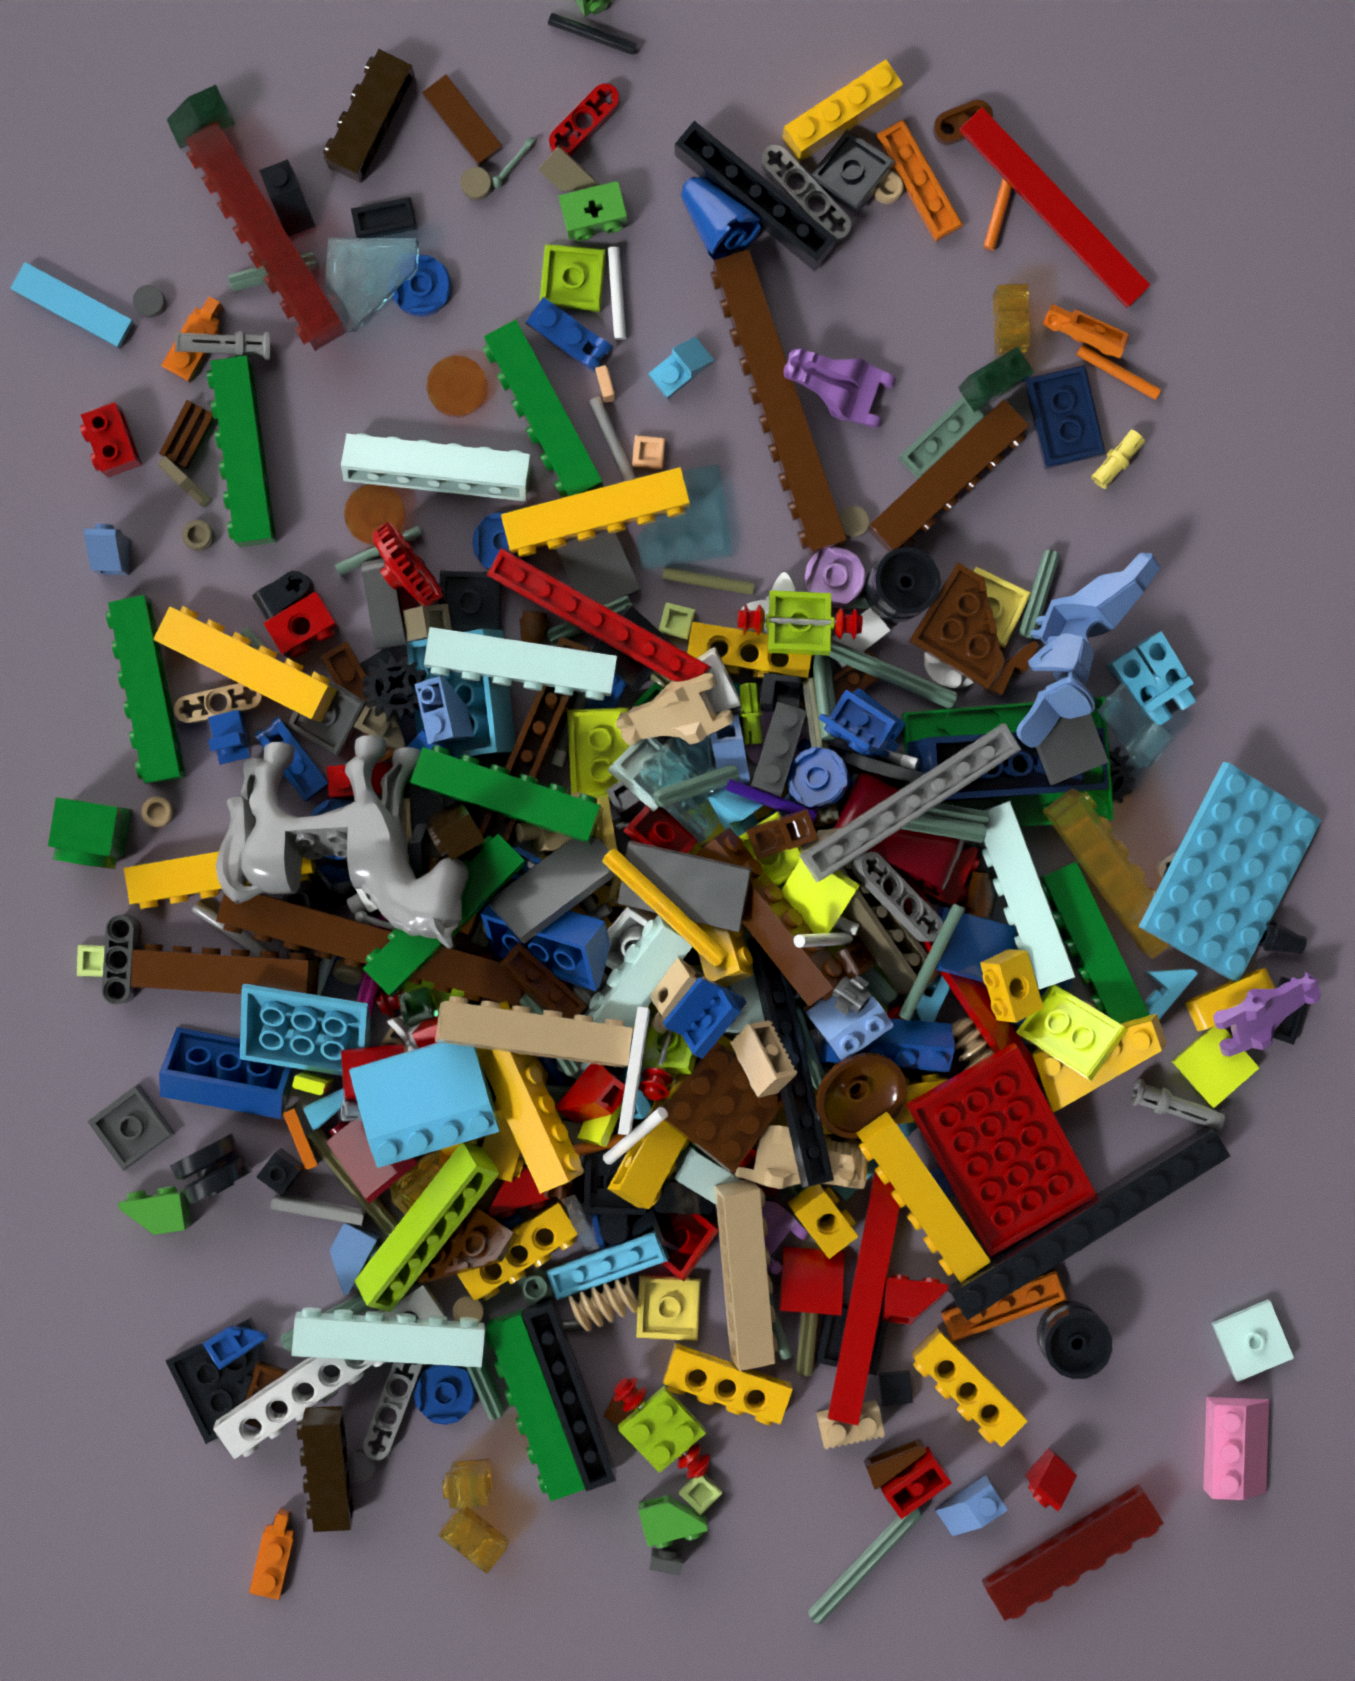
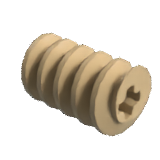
[951,1015,994,1071]
[569,1275,638,1332]

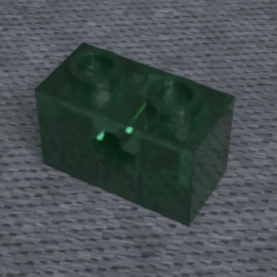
[958,346,1034,413]

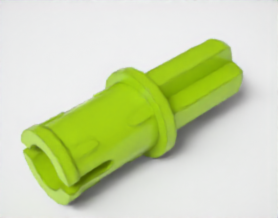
[739,683,763,745]

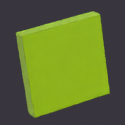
[539,244,606,312]

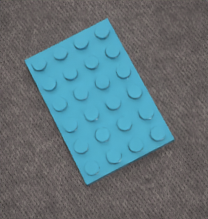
[1138,762,1321,982]

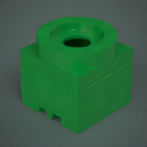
[48,797,132,869]

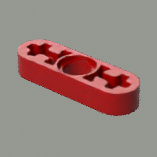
[549,83,619,156]

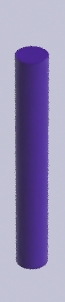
[725,779,817,823]

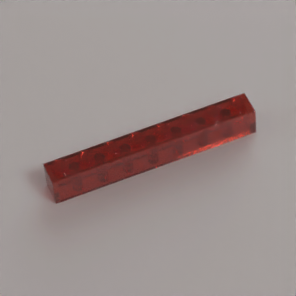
[185,121,346,351]

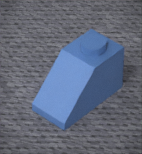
[935,1475,1008,1536]

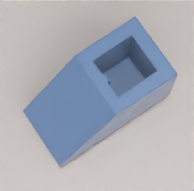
[84,524,130,575]
[415,676,474,745]
[710,715,751,788]
[329,1222,381,1295]

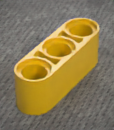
[1184,968,1275,1031]

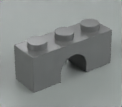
[751,702,807,797]

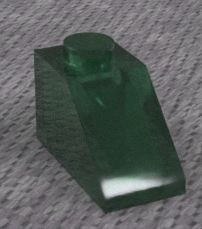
[167,84,235,149]

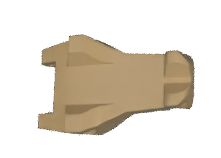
[616,673,734,745]
[735,1125,856,1189]

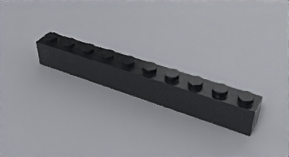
[948,1127,1231,1321]

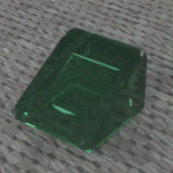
[398,987,439,1027]

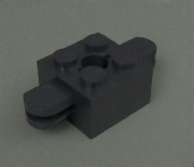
[584,1119,646,1244]

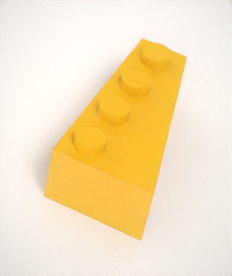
[1033,1013,1167,1113]

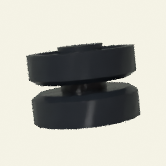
[864,547,941,623]
[170,1133,252,1204]
[1037,1301,1112,1379]

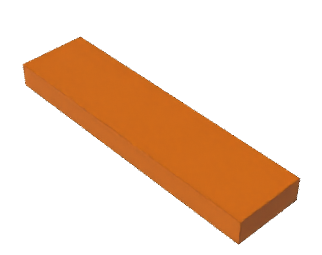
[876,119,963,243]
[941,1270,1067,1342]

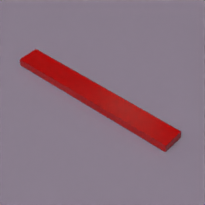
[959,107,1150,308]
[487,548,712,682]
[884,872,1039,1078]
[827,1172,900,1426]

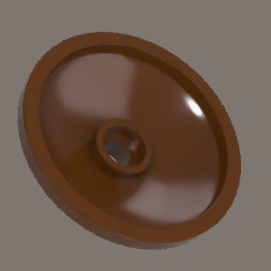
[816,1053,907,1139]

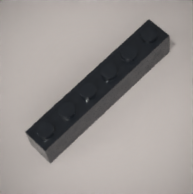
[675,120,837,271]
[522,1298,617,1492]

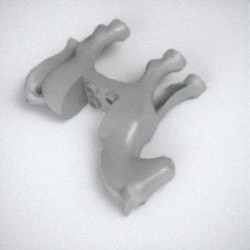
[216,735,469,949]

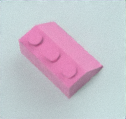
[1203,1397,1269,1500]

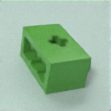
[558,181,628,241]

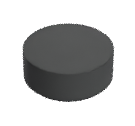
[133,285,166,318]

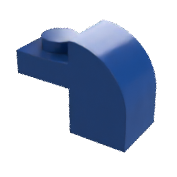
[208,710,252,765]

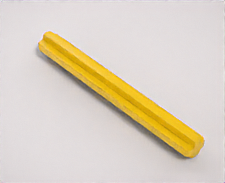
[602,848,727,967]

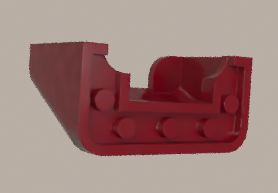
[833,771,966,896]

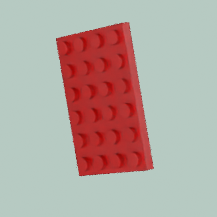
[905,1043,1098,1257]

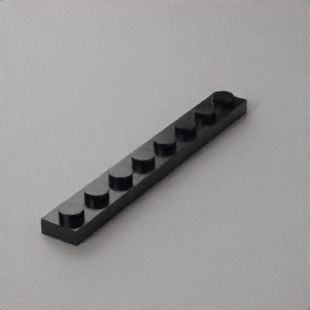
[747,938,834,1188]

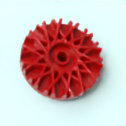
[372,521,443,606]

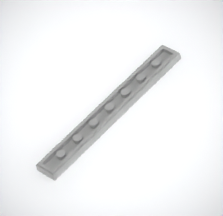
[799,723,1021,883]

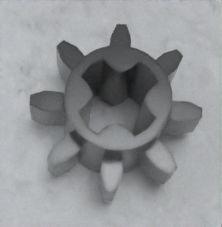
[832,975,872,1015]

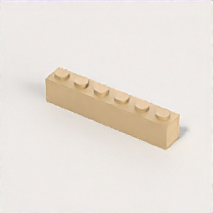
[435,997,633,1068]
[715,1180,778,1371]

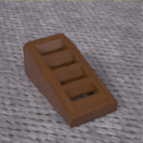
[864,1439,926,1490]

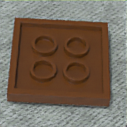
[663,1041,783,1173]

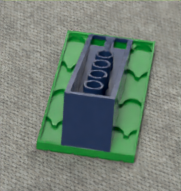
[901,696,1114,827]

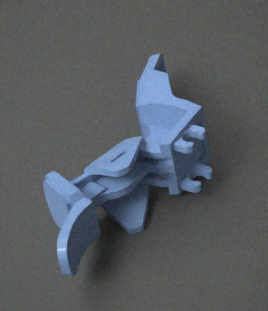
[1017,553,1161,747]

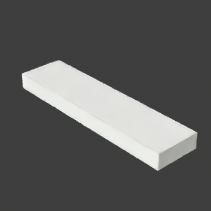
[618,1007,650,1135]

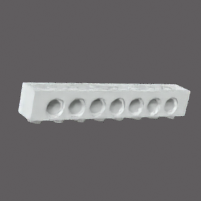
[213,1283,444,1459]

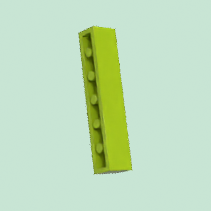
[354,1142,500,1312]

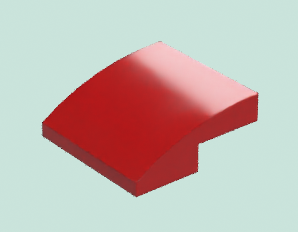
[779,1246,844,1315]

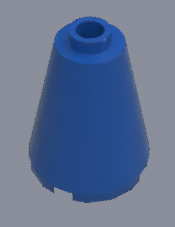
[681,176,761,261]

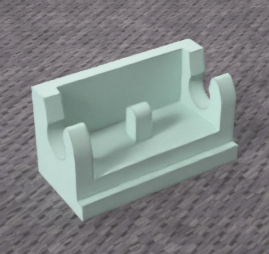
[674,1144,742,1204]

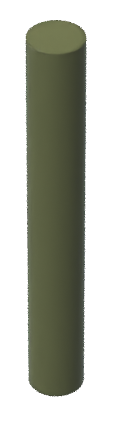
[662,567,755,595]

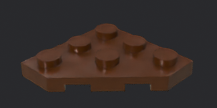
[908,562,1005,690]
[416,1206,519,1283]

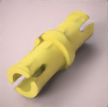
[1091,430,1145,489]

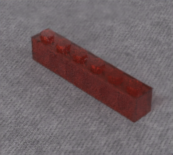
[982,1484,1164,1621]

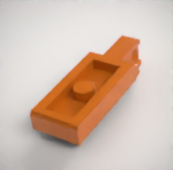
[161,296,223,383]
[1043,304,1129,359]
[249,1509,295,1600]

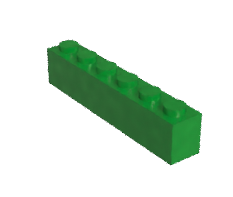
[482,319,604,498]
[207,355,276,547]
[106,595,186,785]
[410,745,604,845]
[363,834,527,996]
[1039,861,1150,1024]
[484,1308,585,1502]

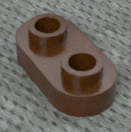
[933,100,993,145]

